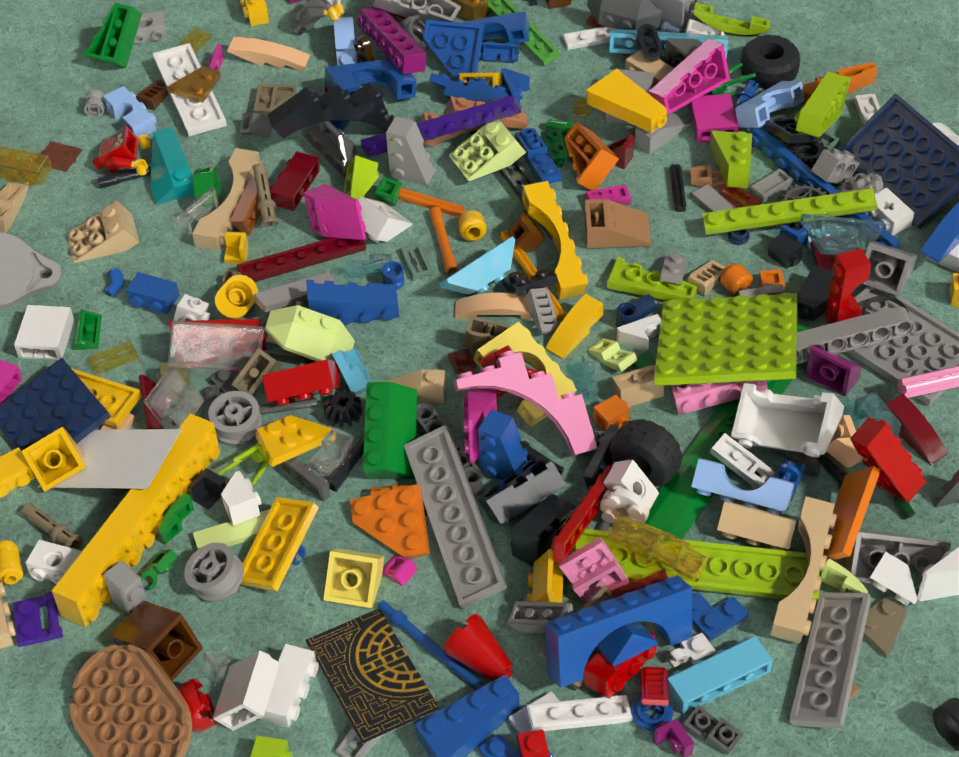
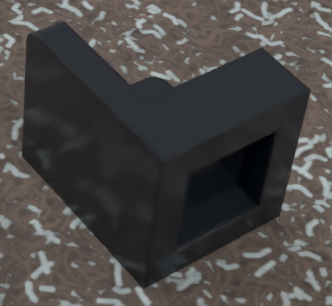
[188,468,226,509]

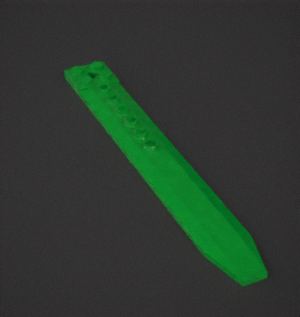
[624,324,809,589]

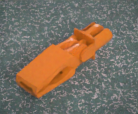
[801,62,877,105]

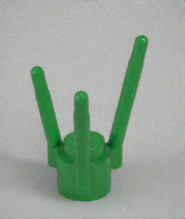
[710,63,756,97]

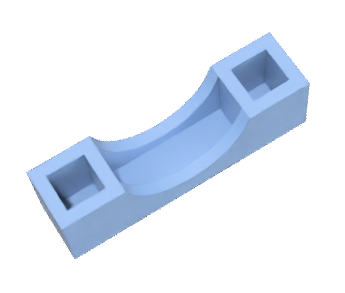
[735,81,805,128]
[691,458,795,515]

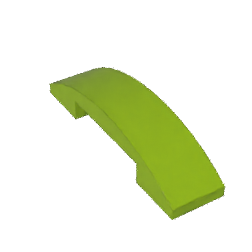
[693,2,770,35]

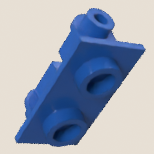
[480,41,520,63]

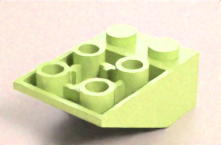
[449,120,526,181]

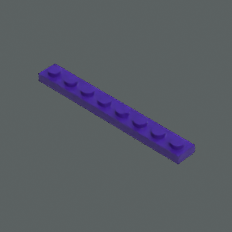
[360,95,521,156]

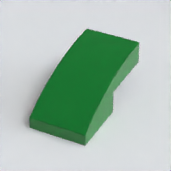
[159,493,194,545]

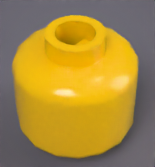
[458,210,487,241]

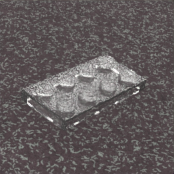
[167,321,264,371]

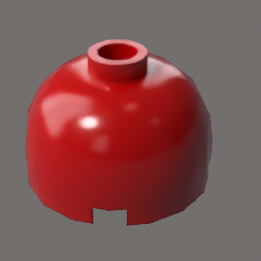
[177,678,218,732]

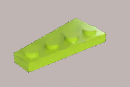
[607,256,698,301]

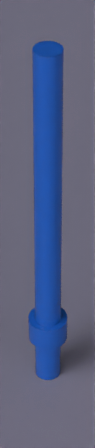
[378,600,485,691]

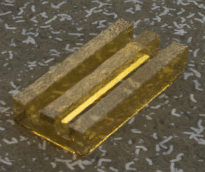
[176,28,212,54]
[89,341,139,375]

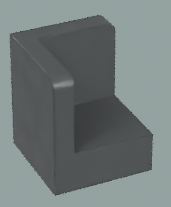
[240,112,272,138]

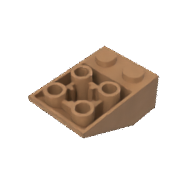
[584,199,651,248]

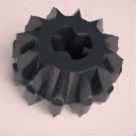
[323,389,363,429]

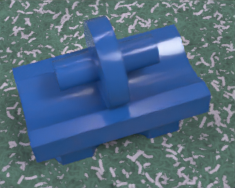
[775,457,806,501]

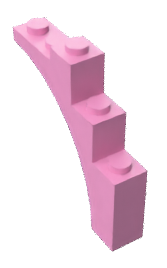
[454,350,597,456]

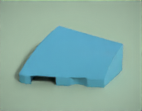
[332,348,371,394]

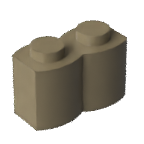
[462,317,511,350]

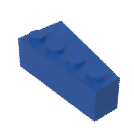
[306,280,399,325]

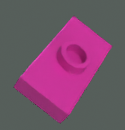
[585,184,631,205]

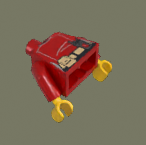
[92,125,151,175]

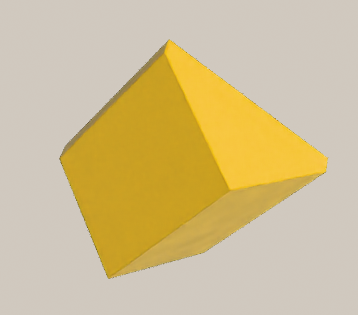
[22,427,86,492]

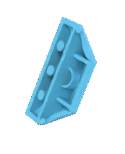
[439,236,515,295]

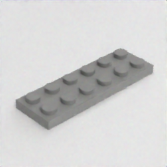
[789,592,871,728]

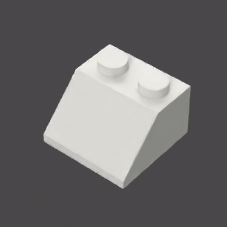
[358,196,412,243]

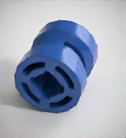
[382,261,404,290]

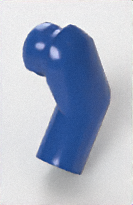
[104,268,124,297]

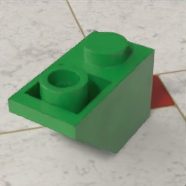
[193,165,222,206]

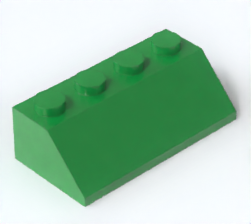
[363,381,418,479]

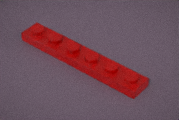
[551,466,612,563]

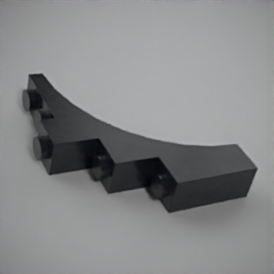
[267,82,395,138]

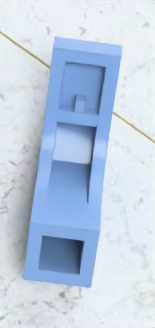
[334,17,357,65]

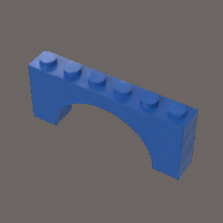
[545,575,692,688]

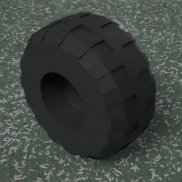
[740,34,800,89]
[610,419,682,487]

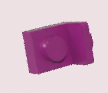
[653,718,694,757]

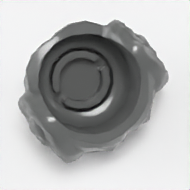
[400,15,430,51]

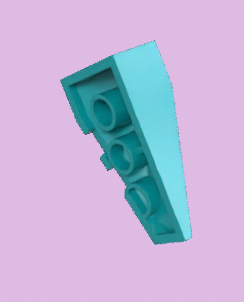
[150,127,194,205]

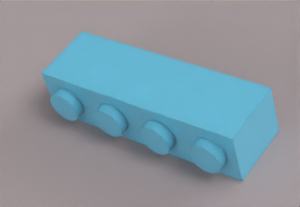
[667,636,773,714]

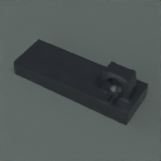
[583,424,619,490]

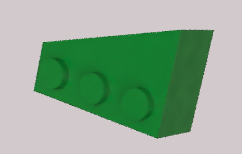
[82,3,142,68]

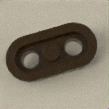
[353,34,375,63]

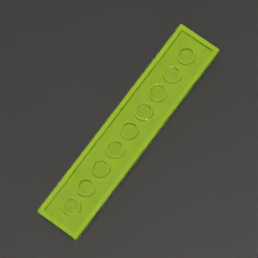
[570,529,820,603]

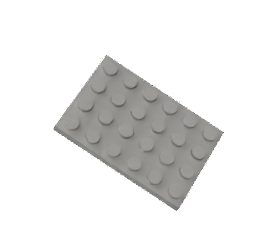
[824,286,959,406]

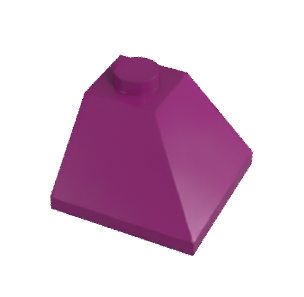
[806,346,862,397]

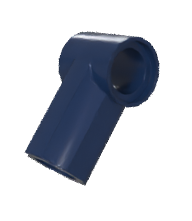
[615,294,657,327]

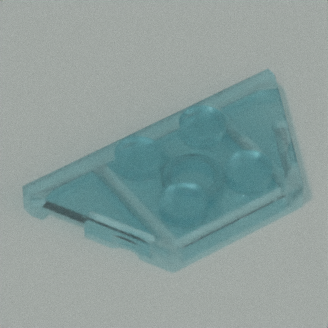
[800,214,885,255]

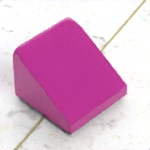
[382,555,418,586]

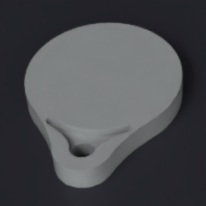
[0,232,62,310]

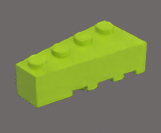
[795,71,851,137]

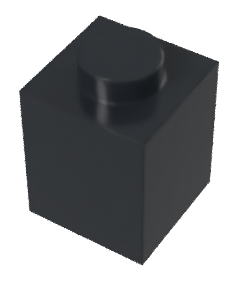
[768,232,803,269]

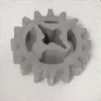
[837,173,883,193]

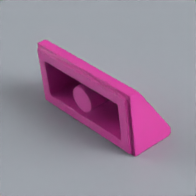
[206,44,223,71]

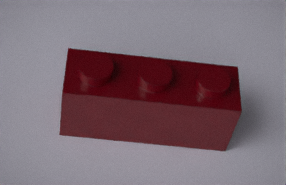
[270,151,320,211]

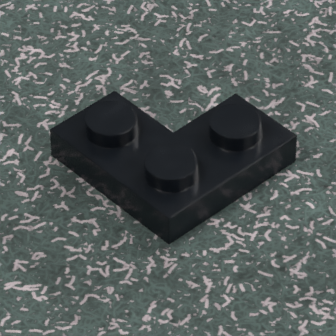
[502,269,559,296]

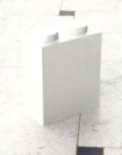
[14,305,74,360]
[213,651,280,731]

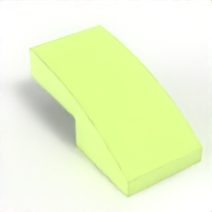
[588,338,637,372]
[821,559,868,593]

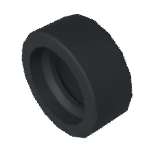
[933,698,959,751]

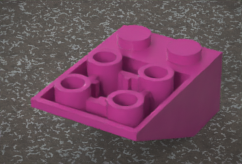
[303,184,366,240]
[463,388,497,462]

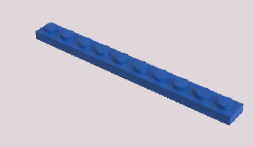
[749,127,899,249]

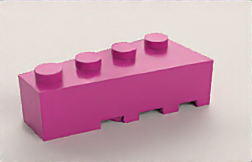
[649,39,730,115]

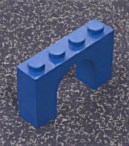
[325,59,416,100]

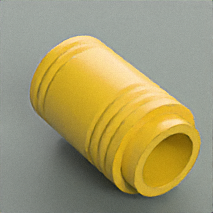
[0,540,23,585]

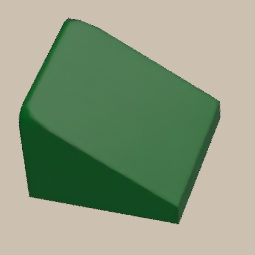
[374,176,402,206]

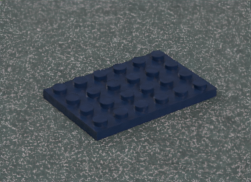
[839,93,959,228]

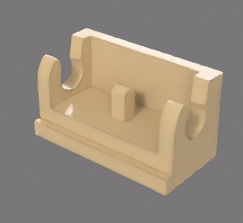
[612,365,664,407]

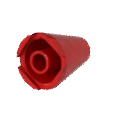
[443,613,513,681]

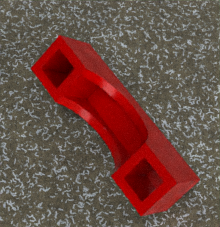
[824,248,871,324]

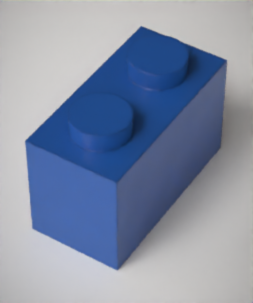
[126,272,180,314]

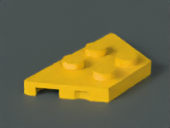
[256,415,338,467]

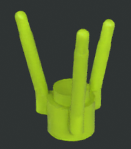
[217,443,269,485]

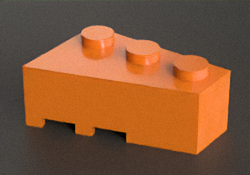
[564,122,619,190]

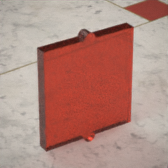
[35,141,82,172]

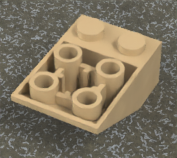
[67,201,139,263]

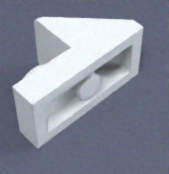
[616,314,661,351]

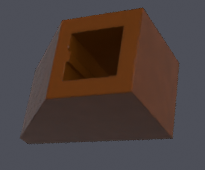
[506,210,546,252]

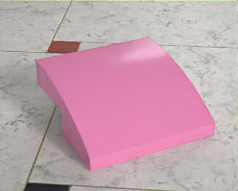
[558,537,629,605]

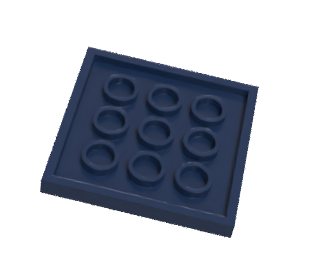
[0,357,112,451]

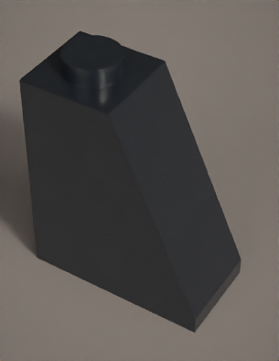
[797,265,853,321]

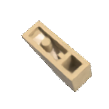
[383,370,446,404]

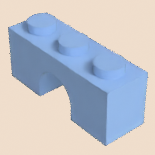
[103,86,157,137]

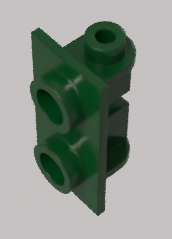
[540,129,571,168]

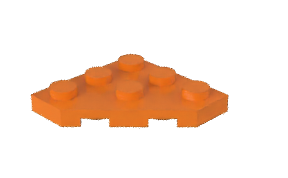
[350,484,430,559]

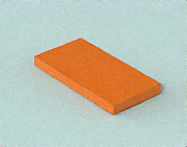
[823,466,880,562]

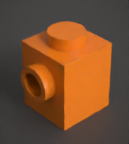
[593,395,631,431]

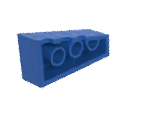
[415,674,520,757]

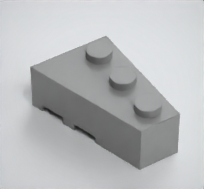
[386,116,436,185]

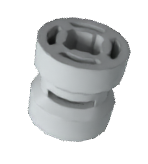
[84,90,105,116]

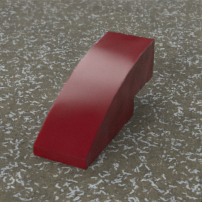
[883,394,948,465]

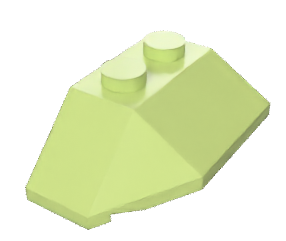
[265,305,355,362]

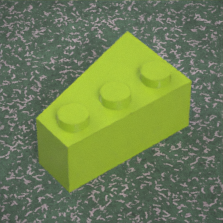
[709,131,752,188]

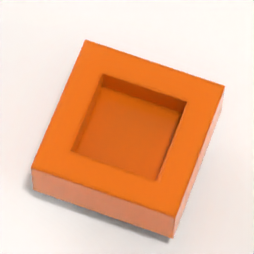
[759,269,785,289]

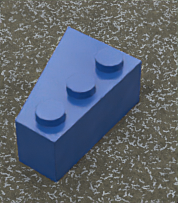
[478,409,528,480]

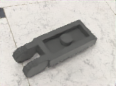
[282,456,330,502]

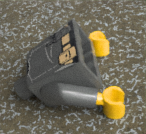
[291,0,344,35]

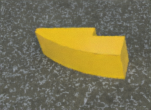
[545,293,603,359]

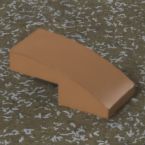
[690,165,734,188]

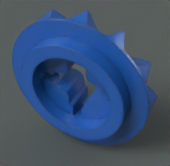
[631,695,673,732]

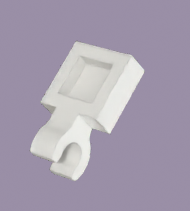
[669,633,716,668]

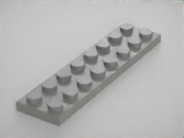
[404,425,507,609]

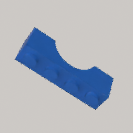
[460,11,530,44]

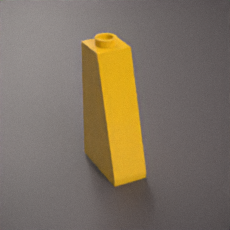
[586,69,667,133]

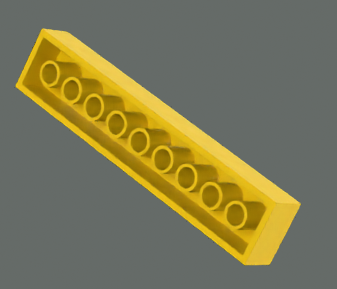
[52,413,220,628]

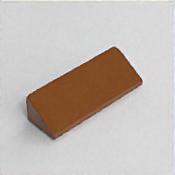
[230,178,260,236]

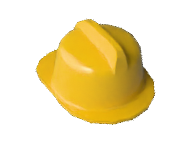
[215,275,258,319]

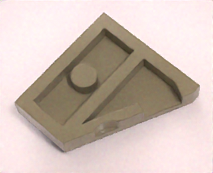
[253,84,297,117]
[863,595,907,658]

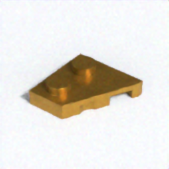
[168,66,221,103]

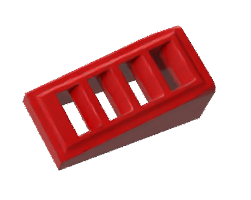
[641,667,668,706]

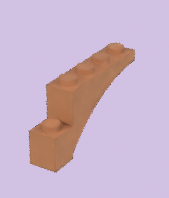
[419,97,528,146]

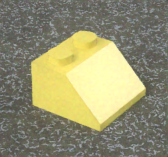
[324,548,385,608]

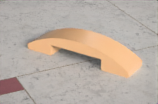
[455,293,543,319]

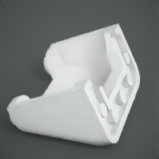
[731,383,844,458]

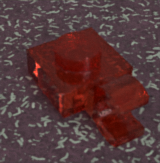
[448,348,476,375]

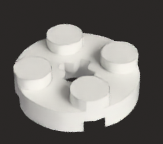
[600,488,649,532]

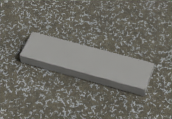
[253,272,339,313]

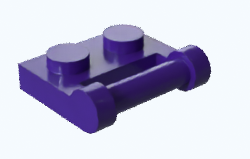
[13,591,63,647]

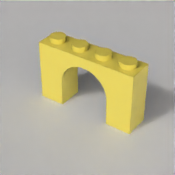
[473,322,577,427]

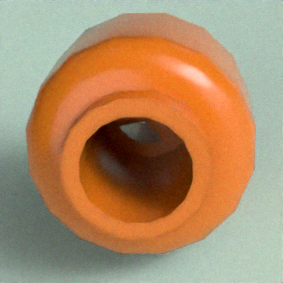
[720,263,753,296]

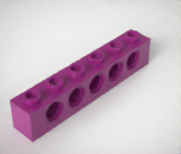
[357,7,426,74]

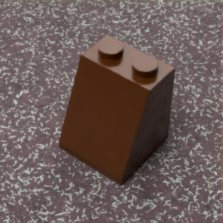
[110,601,203,681]

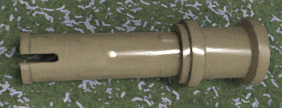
[252,163,279,227]
[22,503,83,550]

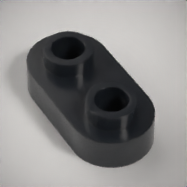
[637,24,662,62]

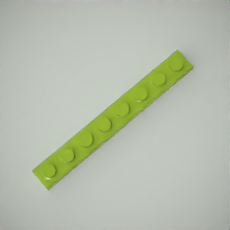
[702,188,877,235]

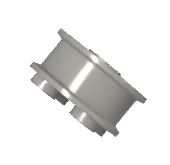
[208,391,262,445]
[184,543,244,602]

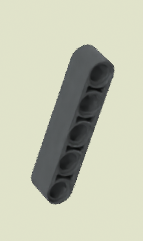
[417,404,483,496]

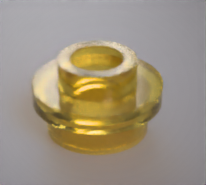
[573,98,593,116]

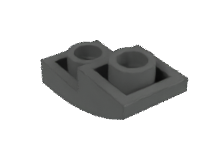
[682,705,743,755]

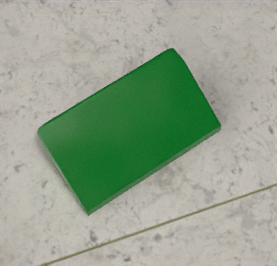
[72,309,102,350]

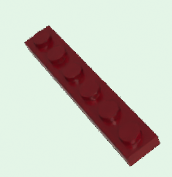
[237,237,366,282]

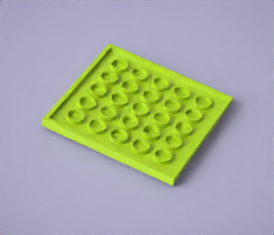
[654,293,798,386]

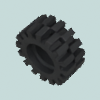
[789,142,826,169]

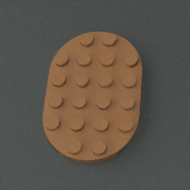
[70,644,192,757]

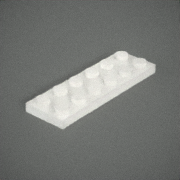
[152,43,227,137]

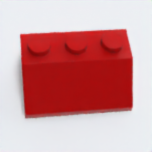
[262,359,340,406]

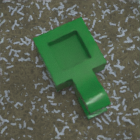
[138,549,178,590]

